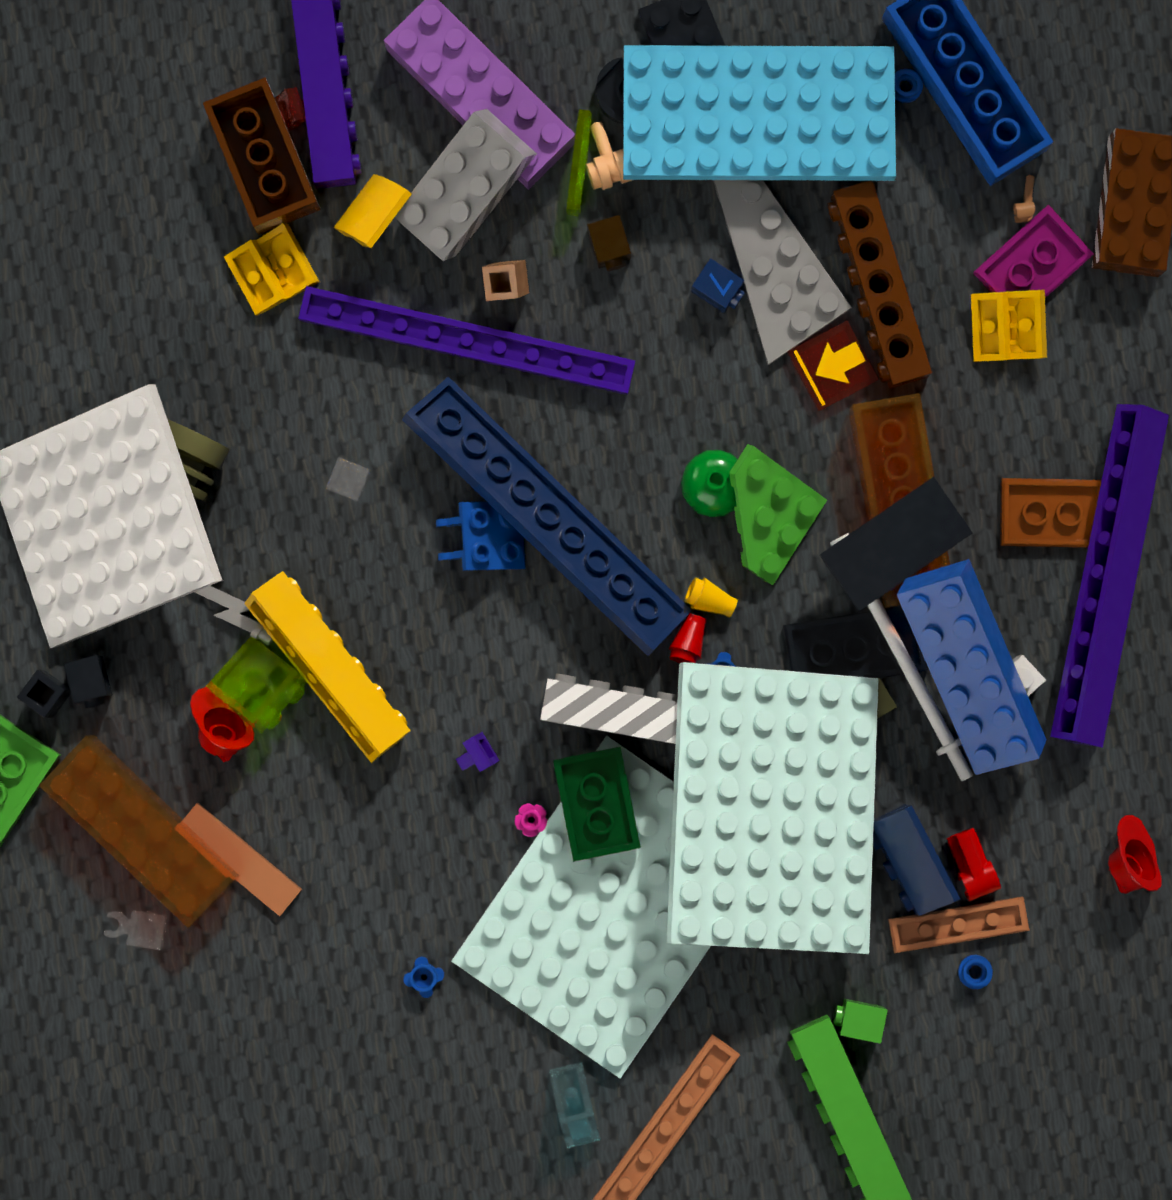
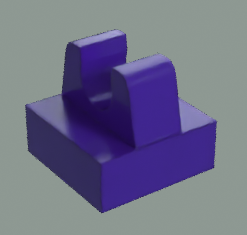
[455,732,500,772]

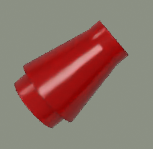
[669,614,707,664]

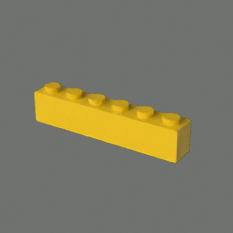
[244,571,411,763]

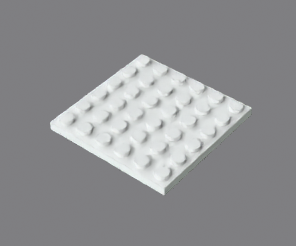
[0,384,222,648]

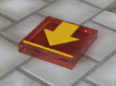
[787,321,879,412]

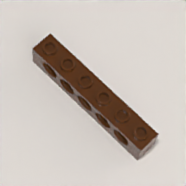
[827,181,932,389]

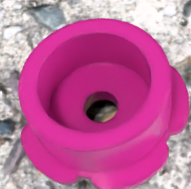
[515,803,548,837]

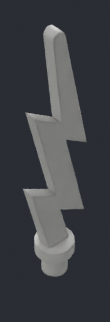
[194,580,273,646]

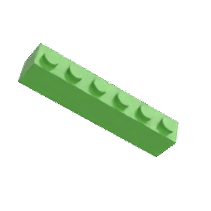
[787,1014,912,1200]

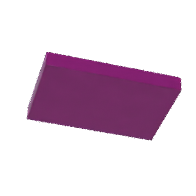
[973,205,1094,298]

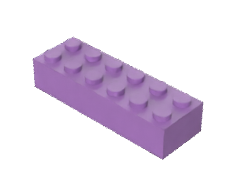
[384,0,576,190]

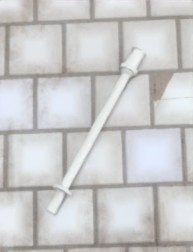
[830,533,973,781]

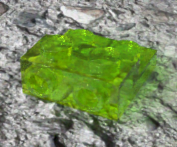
[206,636,306,734]

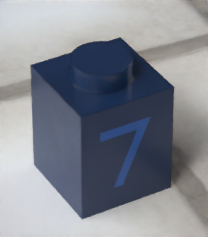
[691,258,745,313]

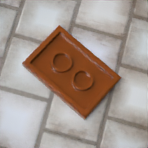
[1000,478,1102,548]

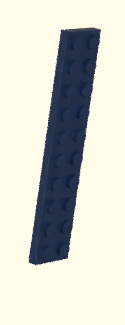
[402,377,692,656]

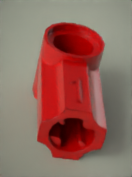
[945,828,1001,902]

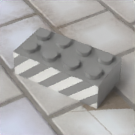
[394,109,537,261]
[540,674,678,744]

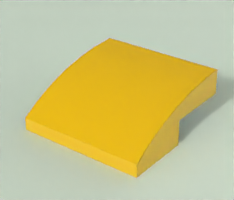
[334,174,412,248]
[224,223,320,315]
[971,290,1047,362]

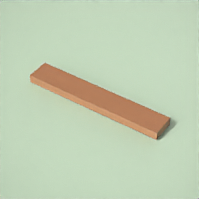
[592,1034,740,1200]

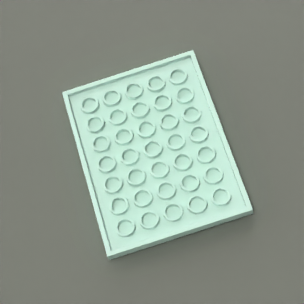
[667,662,878,954]
[452,736,711,1079]

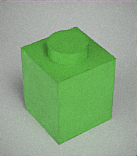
[833,999,888,1044]

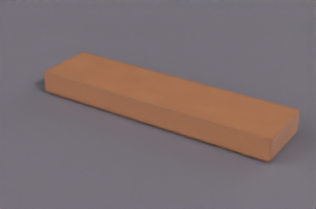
[175,803,303,916]
[888,896,1030,953]

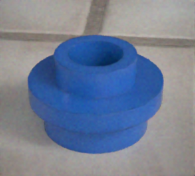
[895,69,923,103]
[958,955,993,989]

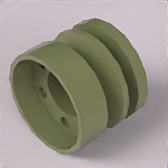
[167,419,230,502]

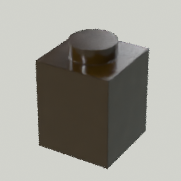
[587,215,631,271]

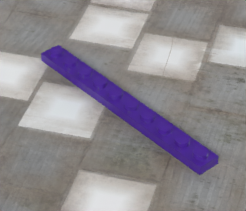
[298,286,636,395]

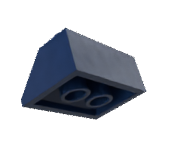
[873,804,960,916]

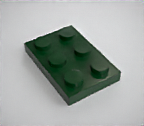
[553,747,641,862]

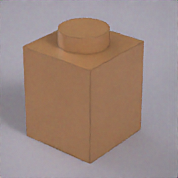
[482,260,529,301]

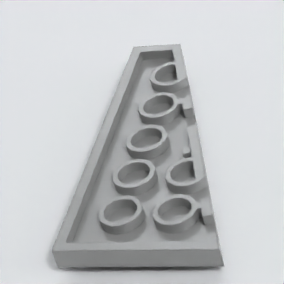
[713,180,852,365]

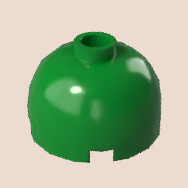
[681,450,738,517]

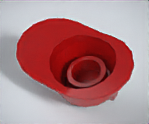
[190,687,255,762]
[1108,815,1162,893]

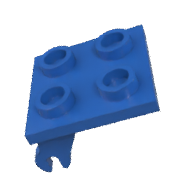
[436,502,526,571]

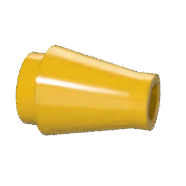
[684,577,738,618]

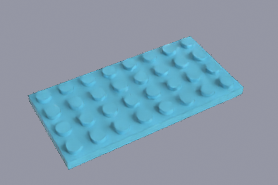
[623,45,896,181]

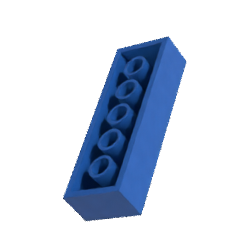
[882,0,1054,186]
[897,559,1047,775]

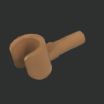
[1013,175,1035,223]

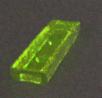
[566,109,592,217]

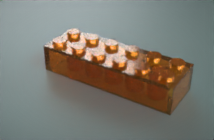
[848,393,950,609]
[39,735,240,928]

